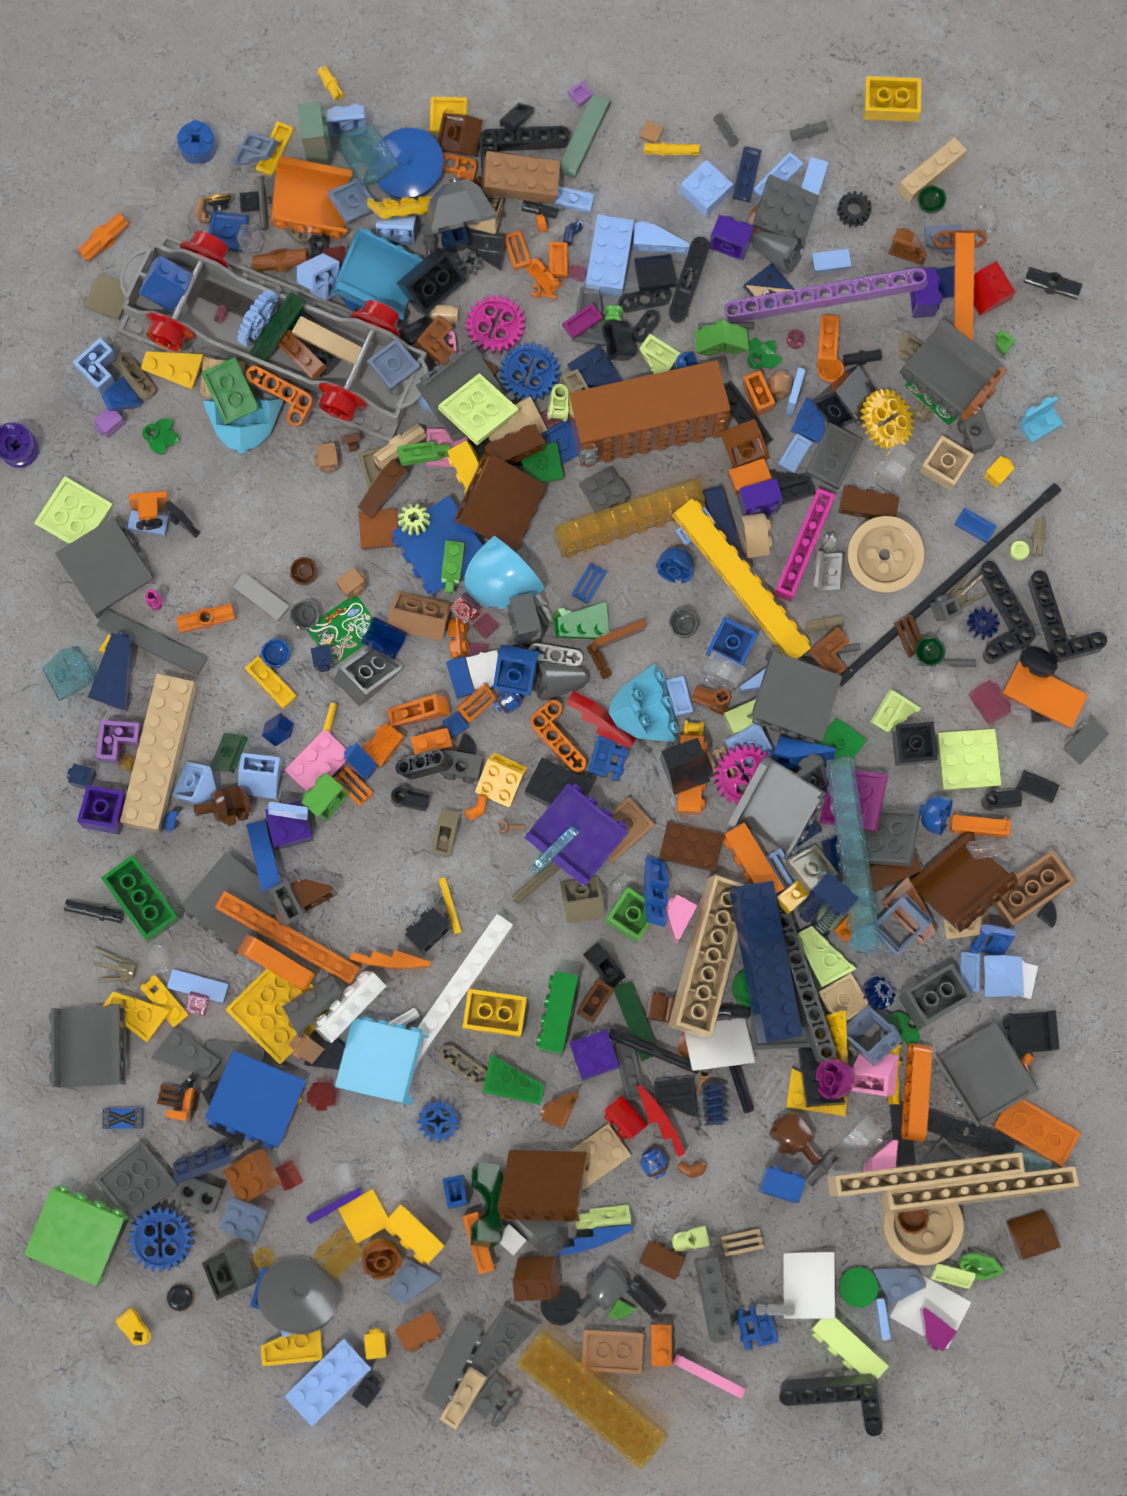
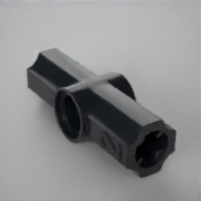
[1024,266,1082,300]

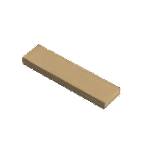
[292,316,367,365]

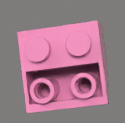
[851,1051,899,1096]

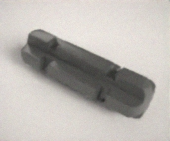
[714,113,739,147]

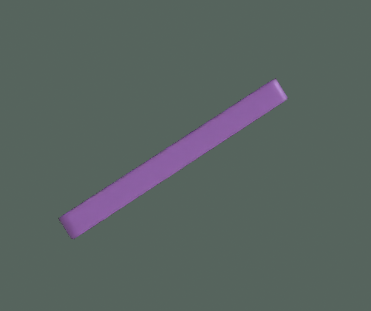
[724,268,928,322]

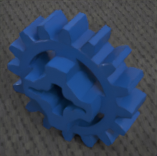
[417,1100,460,1143]

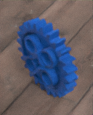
[499,342,560,402]
[127,1206,193,1272]

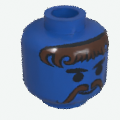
[494,690,523,714]
[640,1148,669,1179]

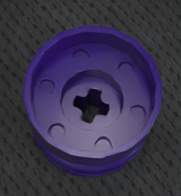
[0,422,39,468]

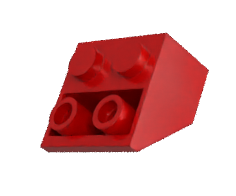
[604,1095,648,1142]

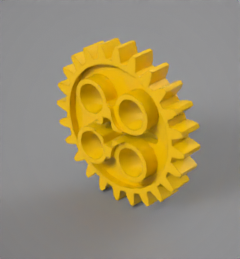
[861,389,914,450]

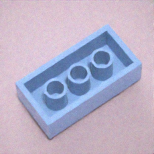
[586,214,634,297]
[284,1338,372,1426]

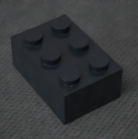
[396,248,466,315]
[524,757,594,807]

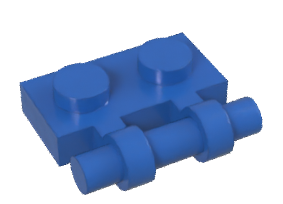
[588,735,629,782]
[735,1302,778,1350]

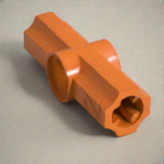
[77,213,129,262]
[176,603,236,634]

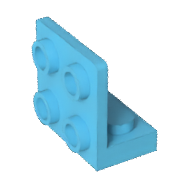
[1019,396,1064,444]

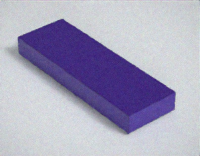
[306,1187,362,1224]

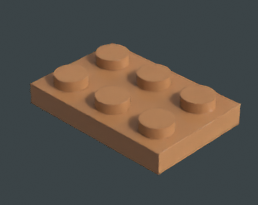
[607,797,655,864]
[582,1329,644,1374]

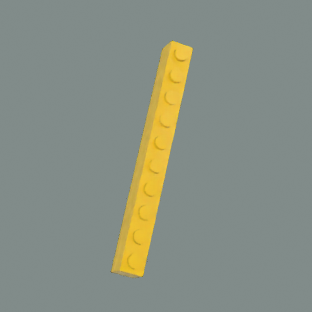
[672,499,811,659]

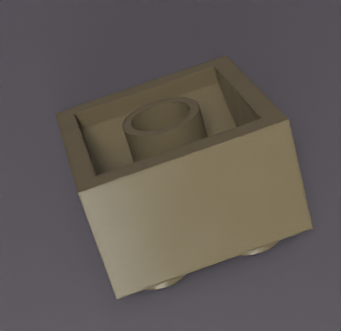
[560,875,605,923]

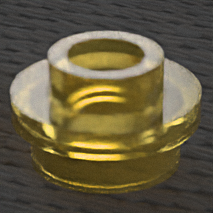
[118,755,135,772]
[254,1248,274,1268]

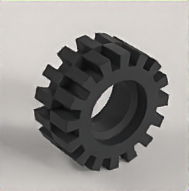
[837,191,872,228]

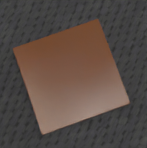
[359,509,398,550]

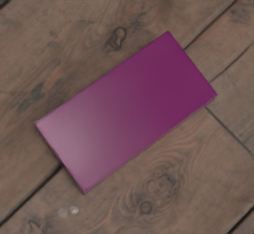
[562,303,603,340]

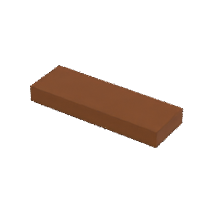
[591,619,647,652]

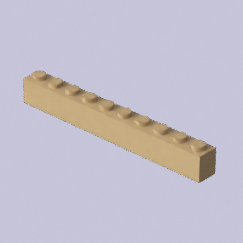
[827,1152,1025,1197]
[880,1167,1079,1214]

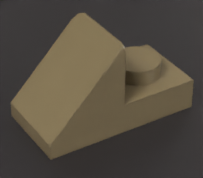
[898,332,924,361]

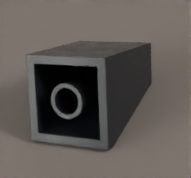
[812,365,877,428]
[660,737,710,795]

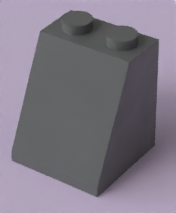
[510,1220,564,1257]

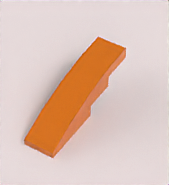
[350,950,432,970]

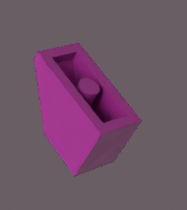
[920,1306,957,1352]

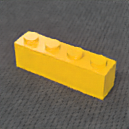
[447,440,480,493]

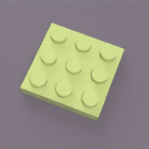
[438,373,518,445]
[34,476,113,544]
[937,729,1001,791]

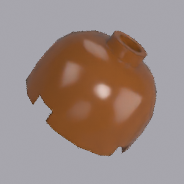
[361,1238,402,1279]

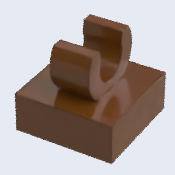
[341,433,361,452]

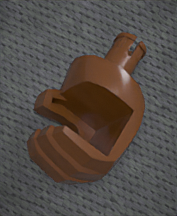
[194,786,251,826]
[769,1111,822,1165]

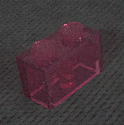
[968,680,1011,727]

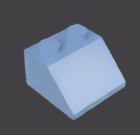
[327,104,367,137]

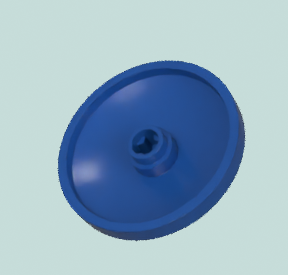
[371,128,445,200]

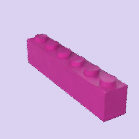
[774,488,835,602]

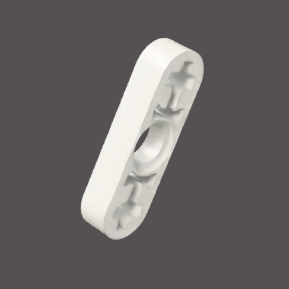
[528,643,583,668]

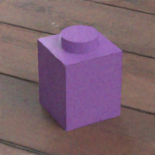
[93,408,125,438]

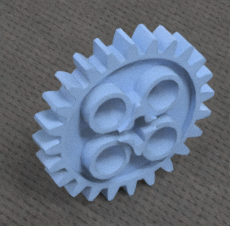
[237,289,278,347]

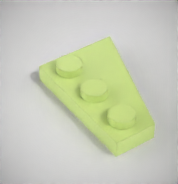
[797,926,856,988]

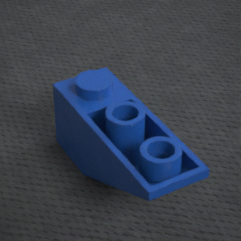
[773,736,836,770]
[344,743,378,782]

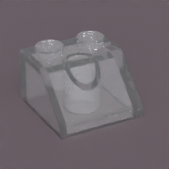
[836,1116,884,1150]

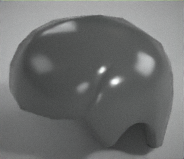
[289,601,320,630]
[668,608,699,638]

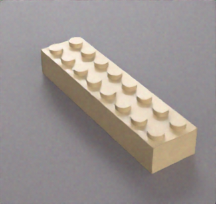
[120,674,197,833]
[668,875,743,1038]

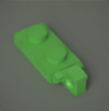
[397,441,450,466]
[441,540,465,594]

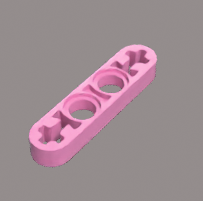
[672,1354,746,1399]

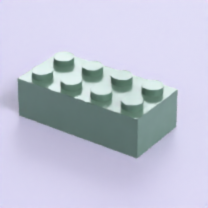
[297,101,333,166]

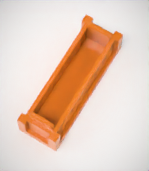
[817,314,840,369]
[949,812,1011,839]
[462,1212,498,1275]

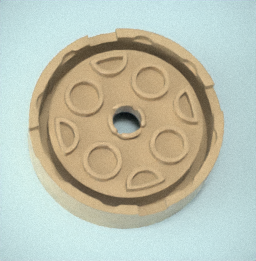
[846,516,924,592]
[881,1205,964,1265]

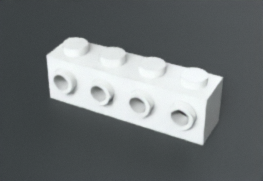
[312,970,386,1043]

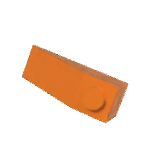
[387,694,450,727]

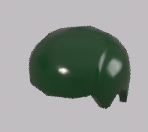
[917,185,947,214]
[915,637,946,666]

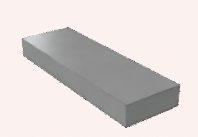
[233,573,290,622]

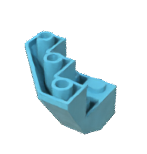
[609,664,679,742]

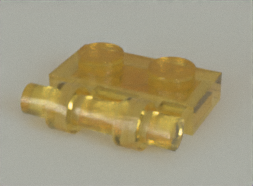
[313,1228,363,1280]

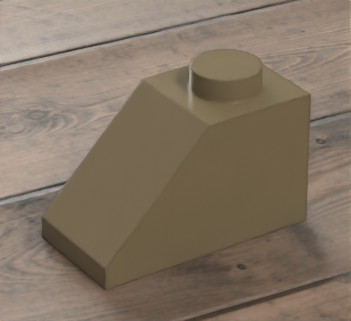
[432,809,460,856]

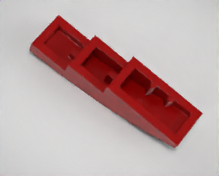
[566,691,636,749]
[636,1084,685,1156]

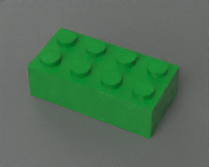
[101,855,181,943]
[536,971,578,1056]

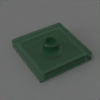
[210,733,248,773]

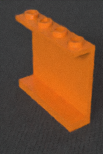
[270,156,352,239]

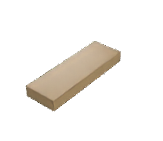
[440,1367,487,1430]

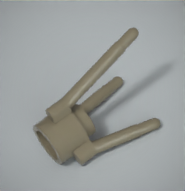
[949,574,989,609]
[94,947,136,982]

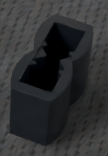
[602,320,636,361]

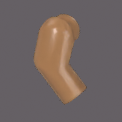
[194,198,211,224]

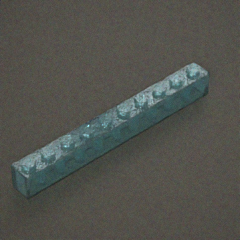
[825,756,882,953]

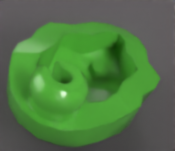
[959,1252,1003,1280]

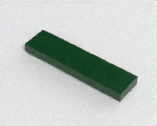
[249,292,307,362]
[613,981,656,1062]

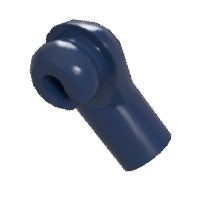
[563,220,584,245]

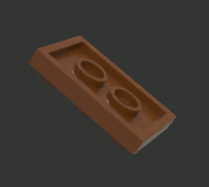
[659,821,724,872]

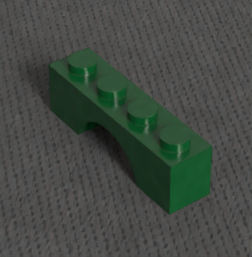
[471,1162,503,1248]

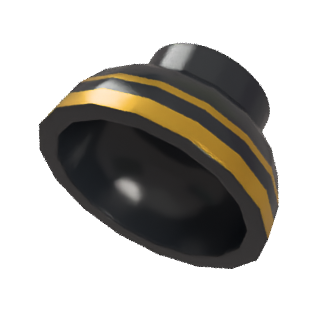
[205,193,232,211]
[166,1283,195,1312]

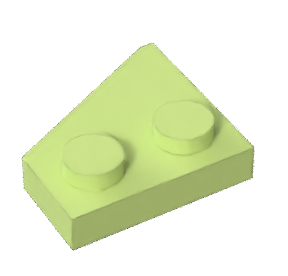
[639,334,681,374]
[870,689,921,732]

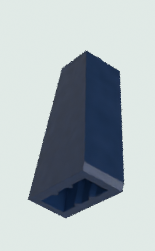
[88,631,133,711]

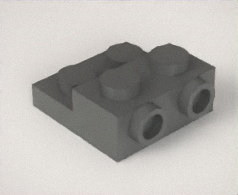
[579,465,630,517]
[795,753,828,790]

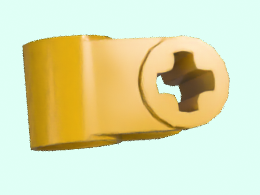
[115,1307,151,1346]

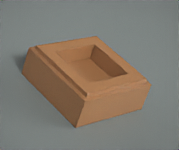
[640,120,664,143]

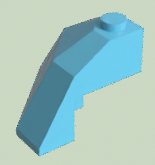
[203,397,283,453]

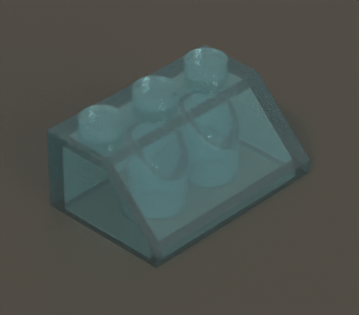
[338,125,399,187]

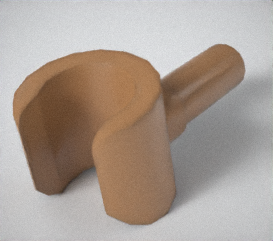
[498,821,525,834]
[695,1070,711,1096]

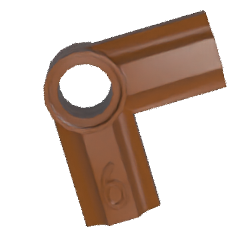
[691,685,732,715]

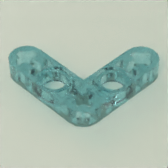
[529,826,579,876]

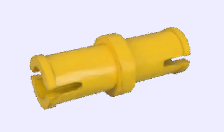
[317,66,345,102]

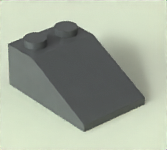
[333,640,404,706]

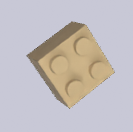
[920,435,974,492]

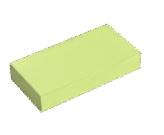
[931,1263,975,1289]

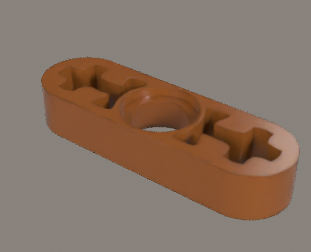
[932,230,987,249]

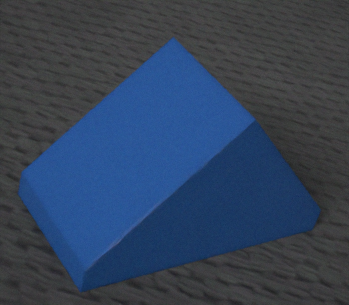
[443,1175,468,1209]

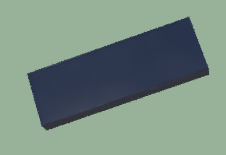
[732,146,762,203]

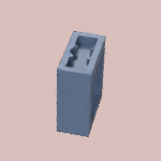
[870,894,933,956]
[846,1005,903,1066]

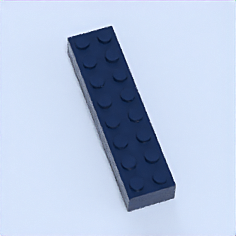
[798,871,859,936]
[729,881,803,1044]

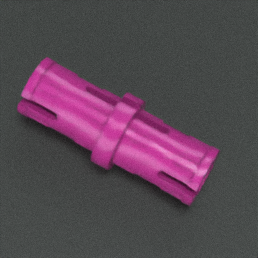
[145,589,163,611]

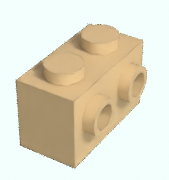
[741,513,772,558]

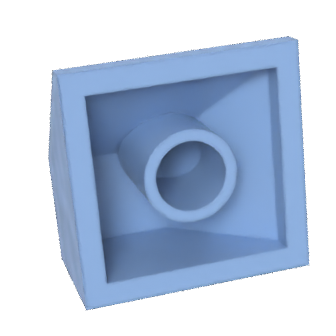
[172,761,217,805]
[983,955,1024,997]

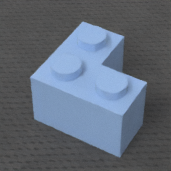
[297,254,339,301]
[73,338,116,395]

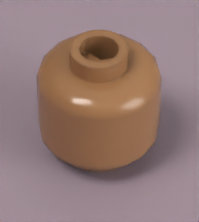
[768,371,793,400]

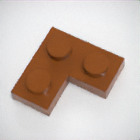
[415,315,455,364]
[808,626,850,675]

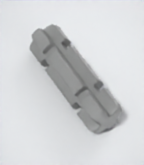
[755,1304,795,1316]

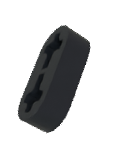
[633,310,660,343]

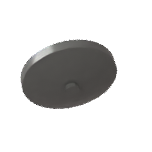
[257,1259,338,1334]

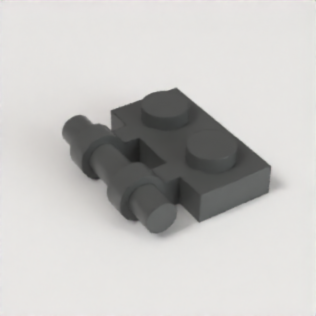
[471,1374,521,1428]

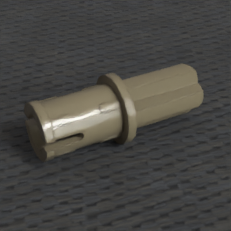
[1030,518,1046,557]
[806,614,845,633]

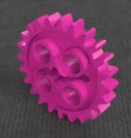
[465,294,526,354]
[713,743,771,805]

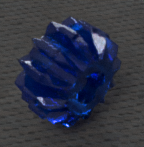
[966,607,1000,640]
[862,976,896,1010]

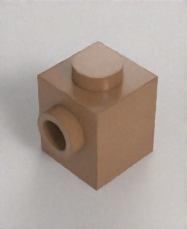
[314,442,339,473]
[335,567,367,600]
[289,1033,324,1064]

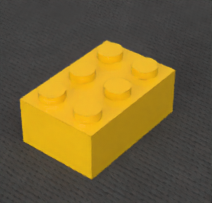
[863,76,921,122]
[463,989,527,1038]
[384,1204,445,1264]

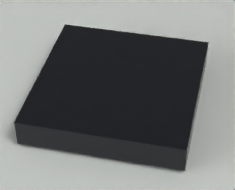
[634,254,676,292]

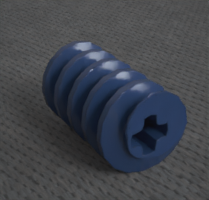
[701,1084,729,1126]

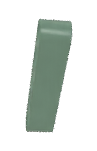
[559,94,611,178]

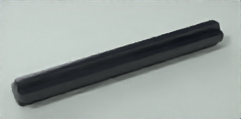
[609,1028,700,1074]

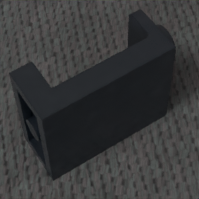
[1003,1010,1060,1053]

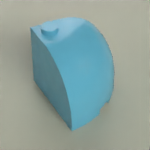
[464,536,545,609]

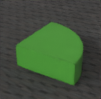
[996,330,1015,356]
[608,1299,635,1319]

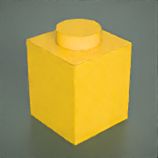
[984,456,1015,489]
[364,1329,388,1359]

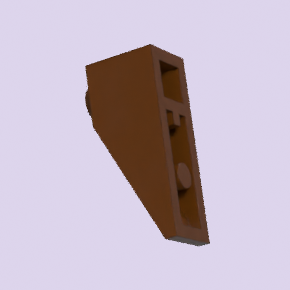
[358,459,408,519]

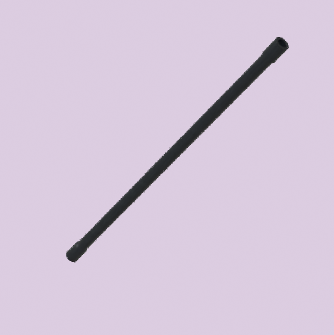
[839,483,1061,687]

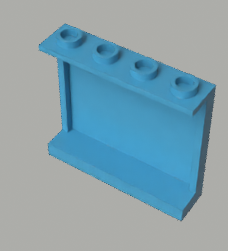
[331,228,423,324]

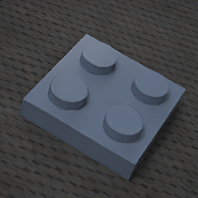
[327,178,375,225]
[367,338,420,391]
[219,1196,267,1245]

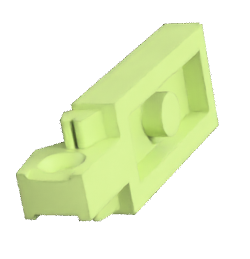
[576,1205,631,1229]

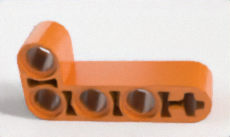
[246,366,315,427]
[530,700,586,775]
[237,935,315,992]

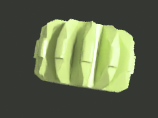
[398,503,430,536]

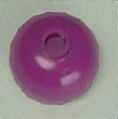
[816,1059,854,1099]

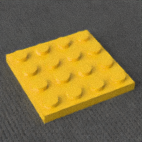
[225,969,329,1065]

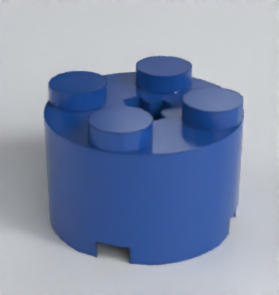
[177,120,216,164]

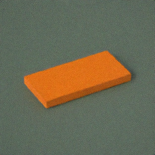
[1002,660,1088,729]
[992,1099,1081,1168]

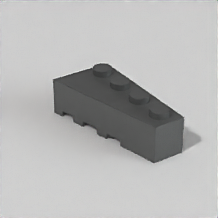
[422,1319,483,1409]

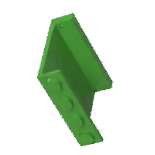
[24,1185,128,1286]

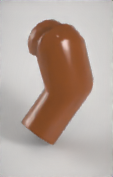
[676,1161,707,1178]

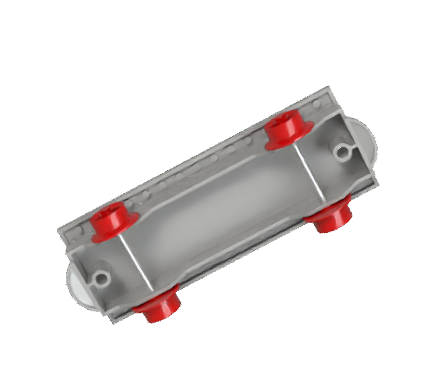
[118,231,430,443]

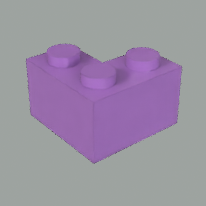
[96,720,143,764]

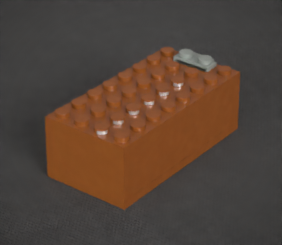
[569,360,730,467]

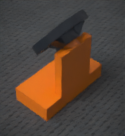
[129,491,169,530]
[166,1075,197,1121]

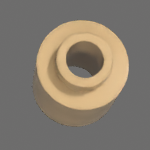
[431,305,458,324]

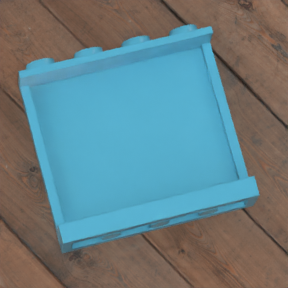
[335,1016,429,1105]

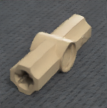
[372,424,427,469]

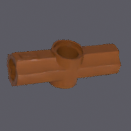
[252,248,310,272]

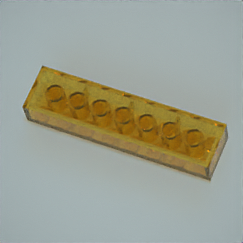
[554,479,705,558]
[516,1329,668,1470]

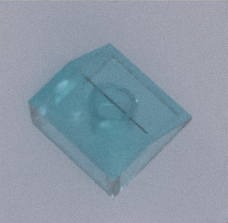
[42,646,95,701]

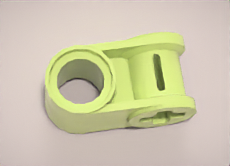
[547,384,569,422]
[672,1226,710,1251]

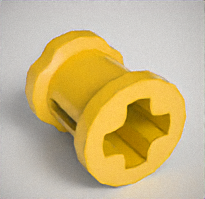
[683,720,704,736]

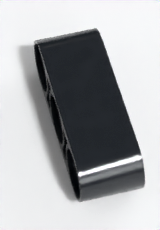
[395,749,453,780]

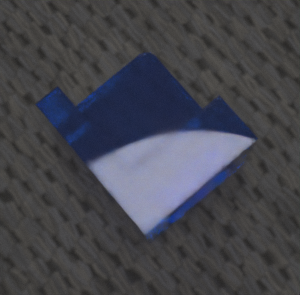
[262,713,294,746]

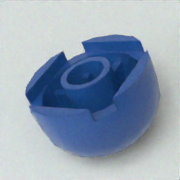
[656,547,695,583]
[919,796,953,835]

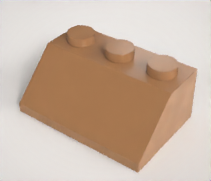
[387,591,453,641]

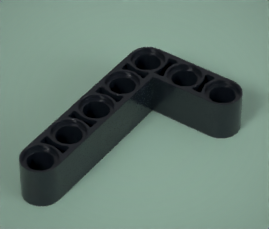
[480,125,569,176]
[978,561,1036,664]
[1028,570,1107,662]
[779,1374,884,1437]

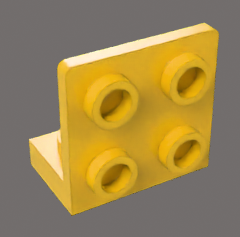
[475,752,528,807]

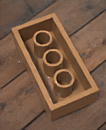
[481,151,560,204]
[993,850,1076,928]

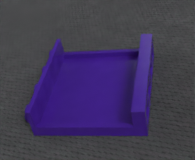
[524,783,629,887]

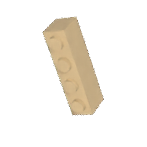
[898,137,967,204]

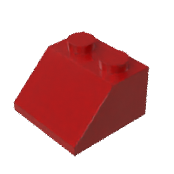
[973,261,1015,316]

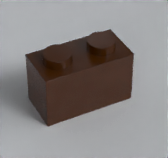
[577,979,614,1024]
[639,1239,686,1281]

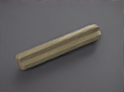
[512,862,560,904]

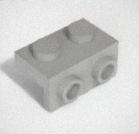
[813,551,845,592]

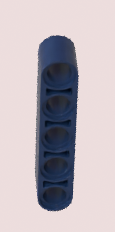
[702,485,744,560]

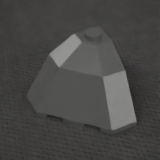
[422,177,497,236]

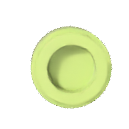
[1010,541,1030,561]

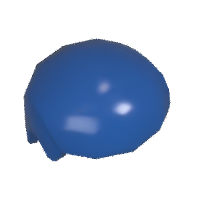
[675,351,698,369]
[261,639,290,668]

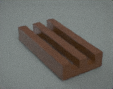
[893,615,922,658]
[157,1084,200,1111]

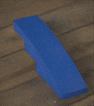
[246,820,280,895]
[644,856,669,927]
[556,1225,633,1256]

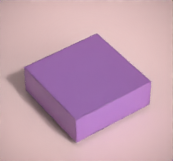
[568,81,593,107]

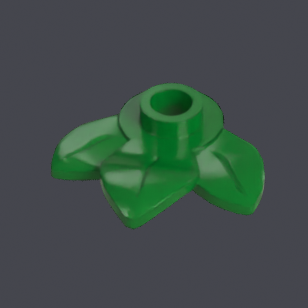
[747,337,782,370]
[142,418,179,455]
[885,1012,920,1046]

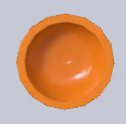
[817,358,844,383]

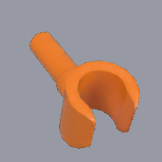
[530,285,557,300]

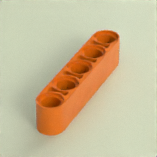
[901,1043,932,1142]

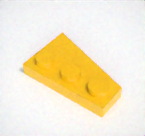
[102,991,172,1042]
[786,1068,848,1116]
[261,1329,323,1366]

